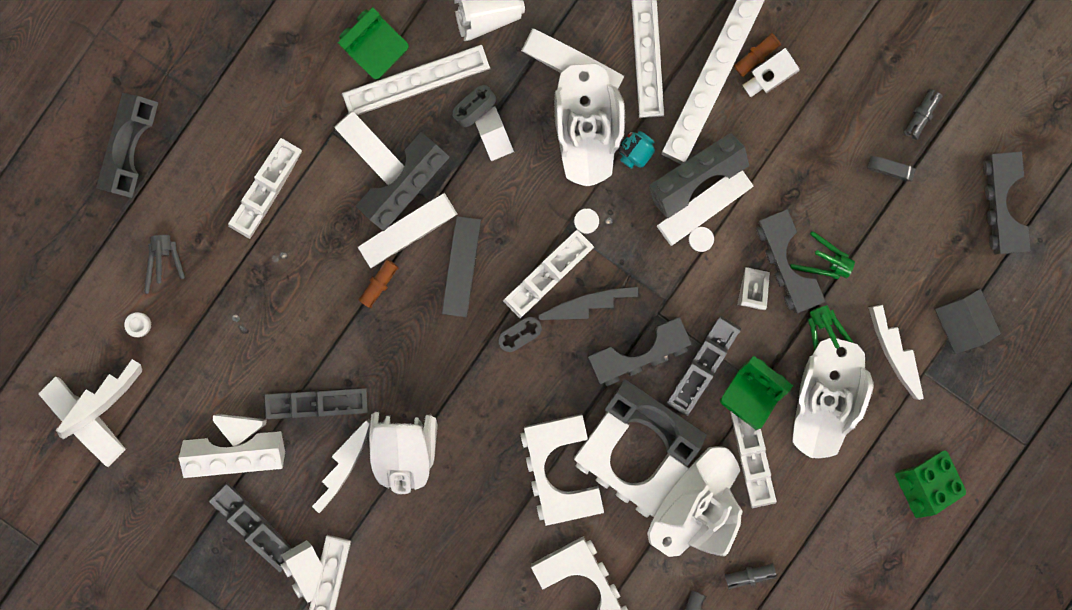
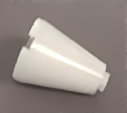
[454,0,525,41]

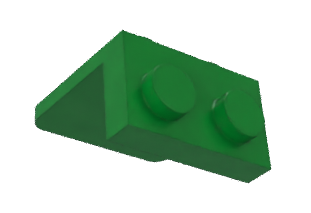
[338,7,409,80]
[720,355,793,430]
[895,451,966,518]

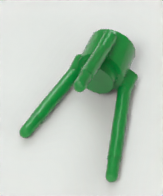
[789,231,855,280]
[808,305,854,351]

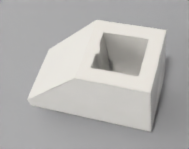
[281,540,323,603]

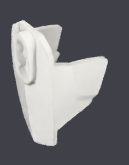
[554,63,624,186]
[792,338,873,458]
[369,412,438,494]
[647,446,742,557]

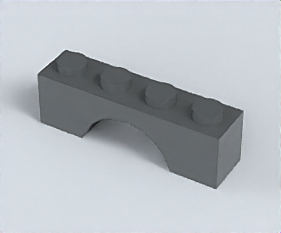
[96,93,159,198]
[356,132,449,231]
[649,133,749,218]
[983,152,1030,255]
[756,209,825,313]
[588,317,692,386]
[605,379,707,466]

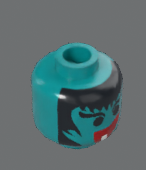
[618,131,655,169]

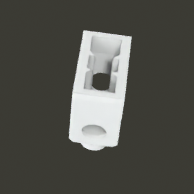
[743,48,800,97]

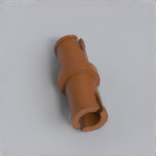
[733,33,781,78]
[358,259,399,308]

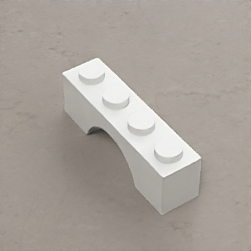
[179,431,285,478]

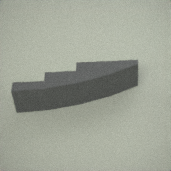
[442,216,481,317]
[539,287,638,320]
[666,315,741,416]
[263,388,368,419]
[208,481,292,572]

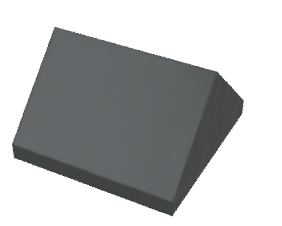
[934,289,1001,354]

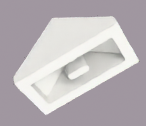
[475,106,514,161]
[737,267,770,310]
[213,414,267,447]

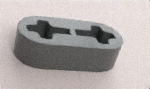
[453,85,496,127]
[867,156,916,182]
[499,317,542,352]

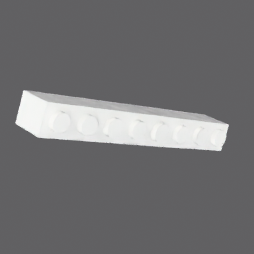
[661,0,765,164]

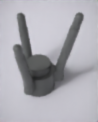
[144,235,185,294]

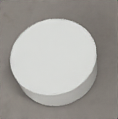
[574,209,599,234]
[689,227,714,252]
[124,313,151,337]

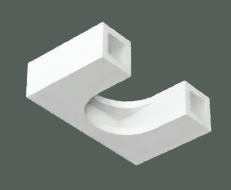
[574,412,689,518]
[520,414,604,526]
[531,536,628,610]

